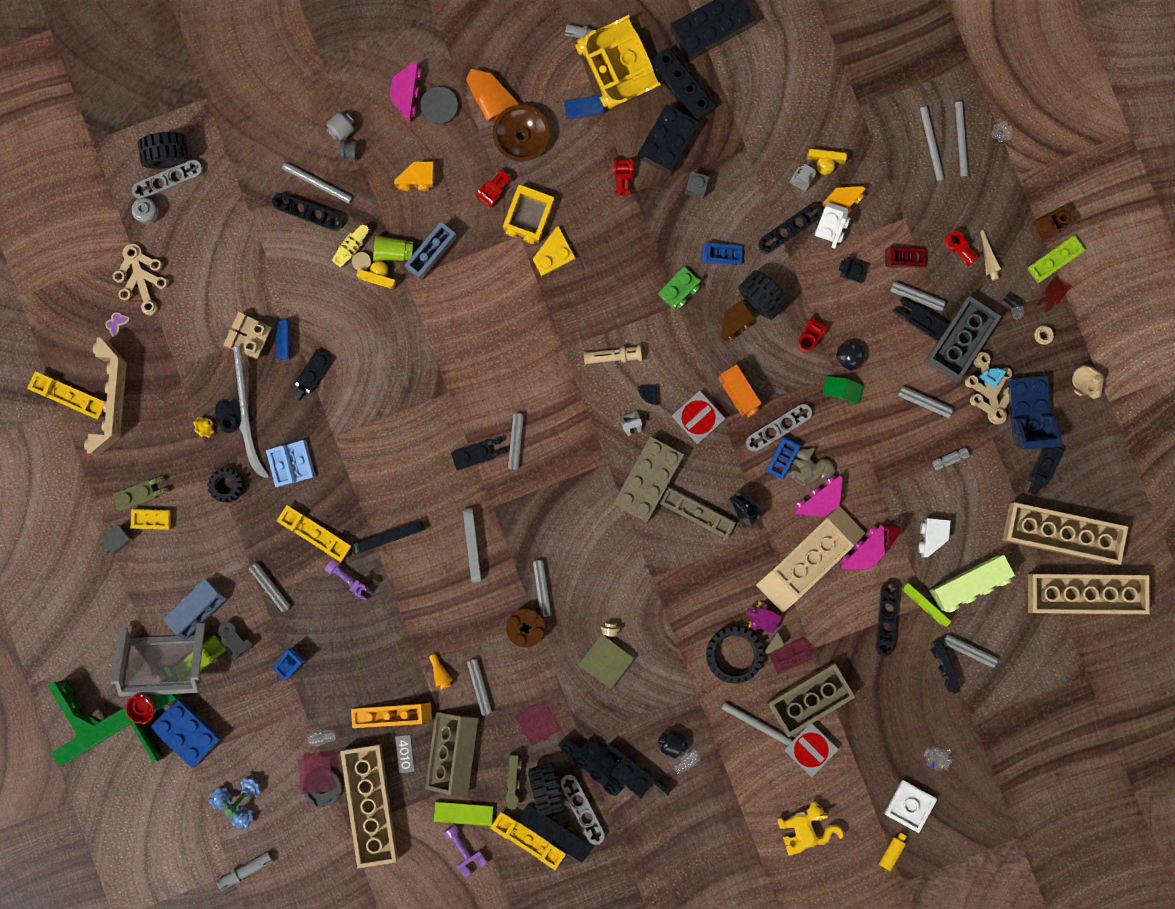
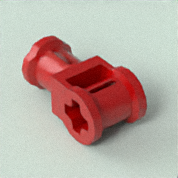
[614,158,633,196]
[475,169,512,209]
[944,231,979,267]

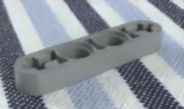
[132,160,203,199]
[745,404,812,452]
[463,507,481,583]
[560,774,605,845]

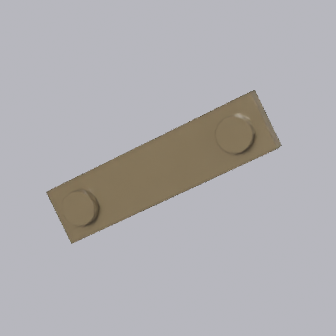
[659,487,736,540]

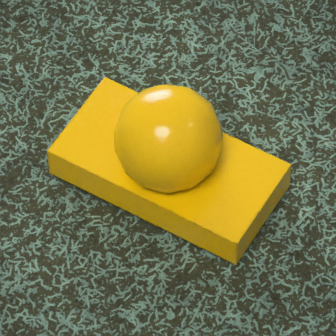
[806,149,847,175]
[356,261,396,289]

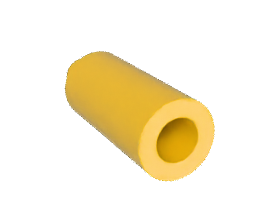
[879,833,907,871]

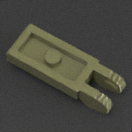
[113,476,169,512]
[505,753,521,810]

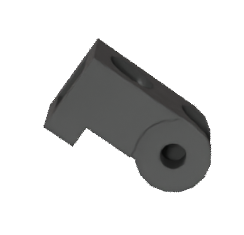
[217,622,252,661]

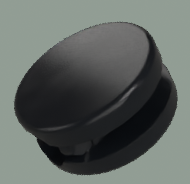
[728,489,763,526]

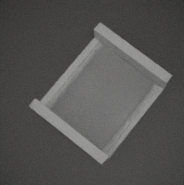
[111,623,205,697]

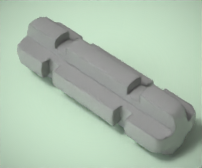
[932,448,970,470]

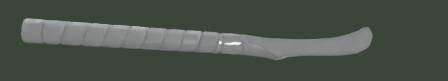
[233,346,269,478]

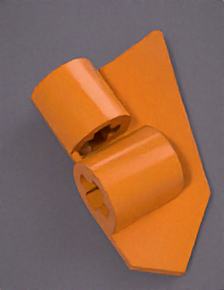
[466,69,519,122]

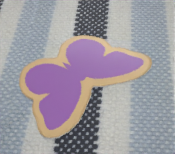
[105,313,129,337]

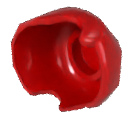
[125,694,156,725]

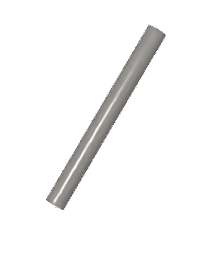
[955,101,968,178]
[920,106,945,182]
[282,162,353,203]
[721,702,793,746]

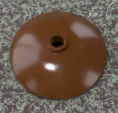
[493,105,550,162]

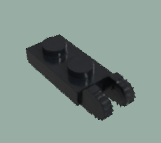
[893,298,948,342]
[451,437,507,471]
[930,641,960,694]

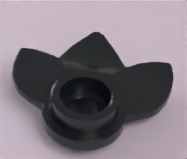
[215,397,254,433]

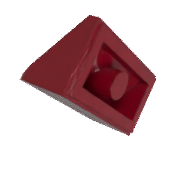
[884,526,902,547]

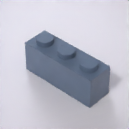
[404,222,457,281]
[164,579,226,640]

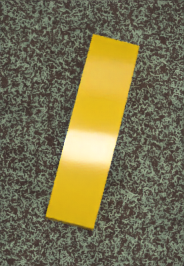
[27,371,104,420]
[277,505,351,562]
[490,812,566,870]

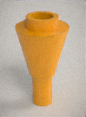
[429,654,453,690]

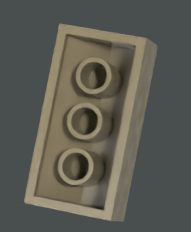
[425,712,478,796]

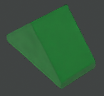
[821,376,863,404]

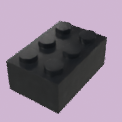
[637,104,699,176]

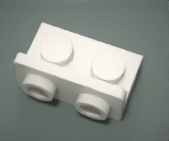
[815,202,850,249]

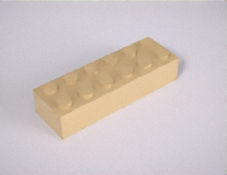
[1002,502,1128,565]
[1028,574,1150,614]
[340,744,398,868]

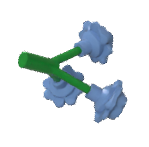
[208,777,261,830]

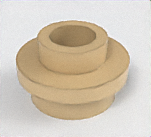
[1034,326,1054,345]
[601,622,620,636]

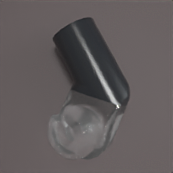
[1003,293,1024,320]

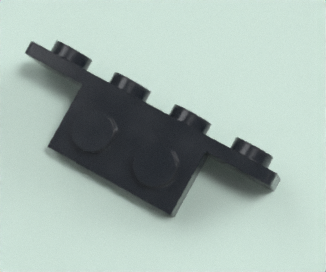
[558,736,623,797]
[605,744,670,799]
[518,805,592,862]

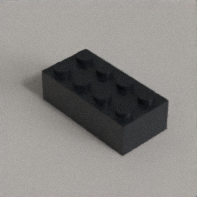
[670,0,756,62]

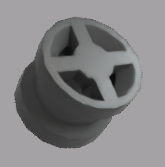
[339,140,357,160]

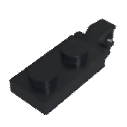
[292,349,333,400]
[1028,446,1064,495]

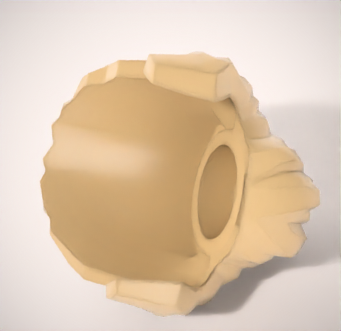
[1072,365,1104,399]

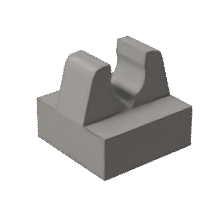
[619,411,642,436]

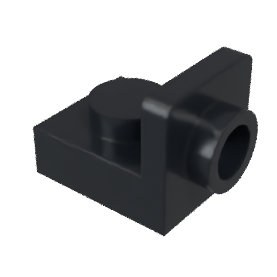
[838,256,868,284]

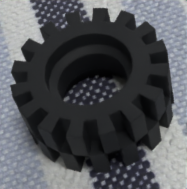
[207,468,244,503]

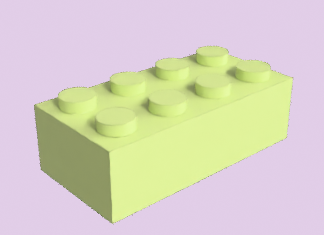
[929,555,1015,612]

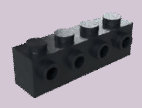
[650,47,715,122]

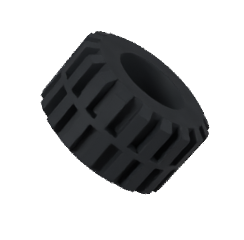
[137,132,189,169]
[738,270,789,320]
[528,762,565,816]

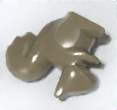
[788,448,835,486]

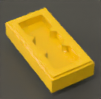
[130,509,171,530]

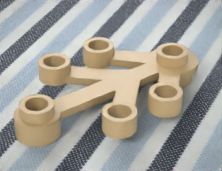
[113,244,168,316]
[965,352,1012,425]

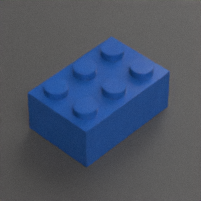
[150,698,223,768]

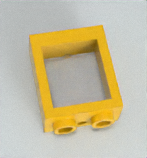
[503,184,555,244]

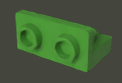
[658,267,701,310]

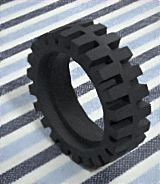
[706,626,764,684]

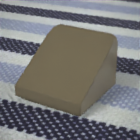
[764,632,784,654]

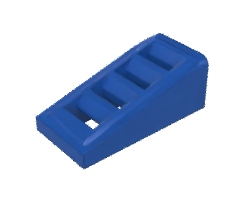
[702,242,743,265]
[766,435,801,479]

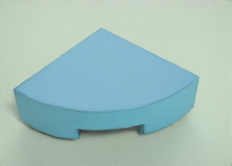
[979,368,1006,388]

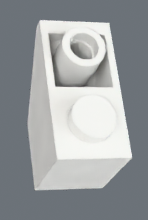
[919,518,950,558]

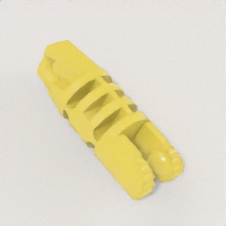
[332,224,369,267]

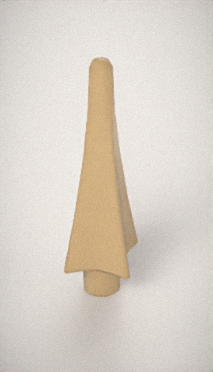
[980,230,1001,281]

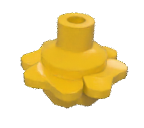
[193,417,215,438]

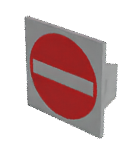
[672,391,725,444]
[784,724,839,777]

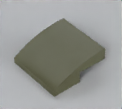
[579,634,635,690]

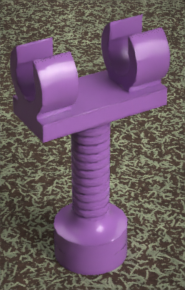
[325,558,372,600]
[443,824,488,879]

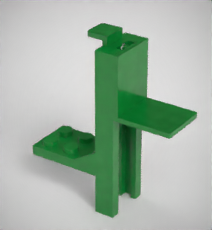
[48,666,182,766]

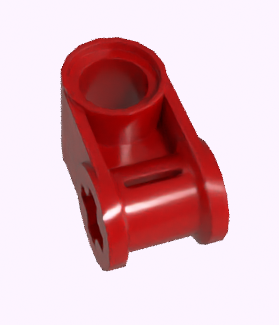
[797,315,829,353]

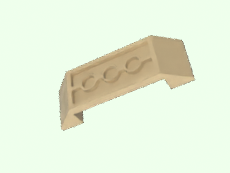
[84,338,127,456]
[756,506,865,613]

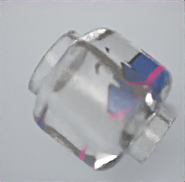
[923,743,954,772]

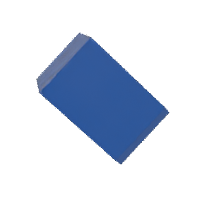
[272,647,307,682]

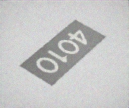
[395,735,414,773]

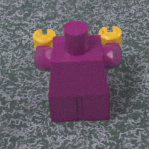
[746,601,781,634]

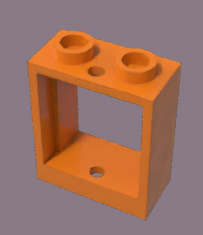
[718,364,761,418]

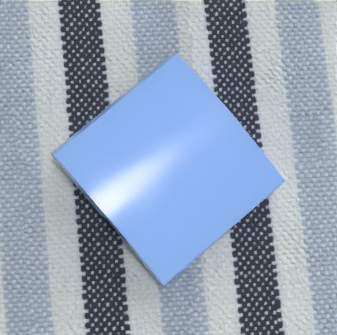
[266,440,316,487]

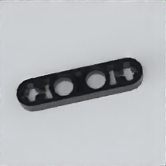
[272,193,343,231]
[758,204,822,254]
[351,521,425,555]
[875,581,899,656]

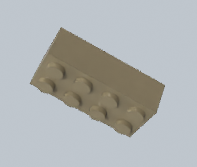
[613,436,684,523]
[767,663,855,737]

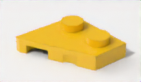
[533,226,575,277]

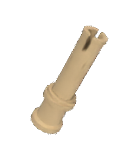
[584,344,642,364]

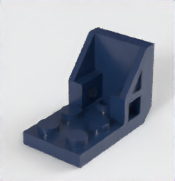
[1008,375,1062,450]

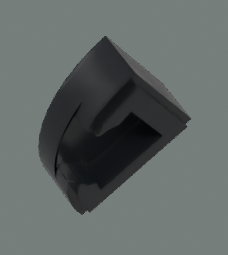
[638,386,658,405]

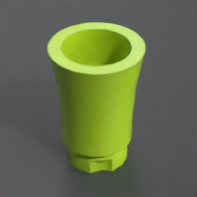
[373,235,413,261]

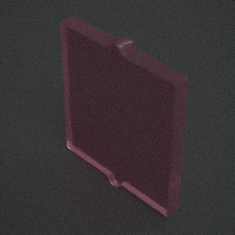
[515,701,559,746]
[298,756,333,794]

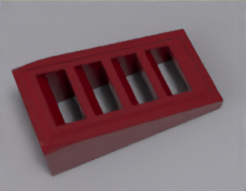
[885,246,926,268]

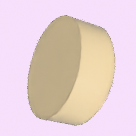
[352,252,372,271]

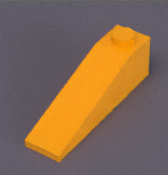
[351,703,432,728]

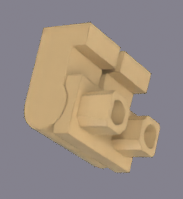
[224,312,272,359]

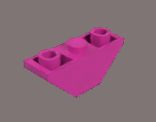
[390,62,422,122]
[793,475,843,518]
[839,525,885,569]

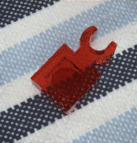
[1037,277,1070,312]

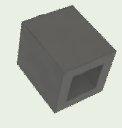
[685,172,709,199]
[99,524,133,554]

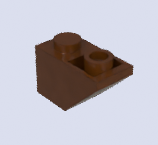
[1029,206,1076,243]
[720,300,755,343]

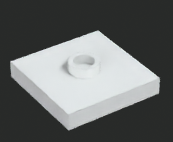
[884,780,937,833]

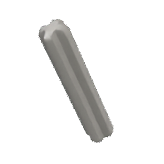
[890,282,946,311]
[898,387,953,418]
[508,413,524,470]
[533,560,551,617]
[249,563,291,612]
[943,635,998,667]
[467,659,492,715]

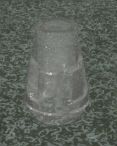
[307,729,336,748]
[672,748,702,775]

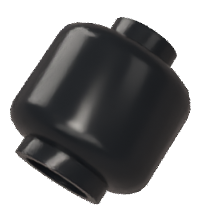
[658,730,688,759]

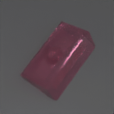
[768,638,812,674]

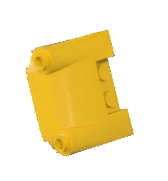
[575,15,661,109]

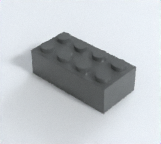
[924,296,1001,383]

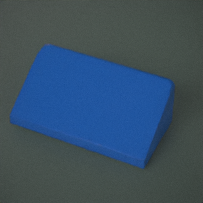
[564,95,604,120]
[275,319,291,360]

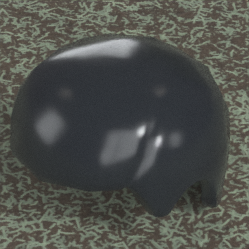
[836,341,866,371]

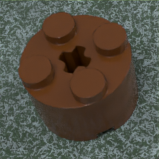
[506,609,545,648]

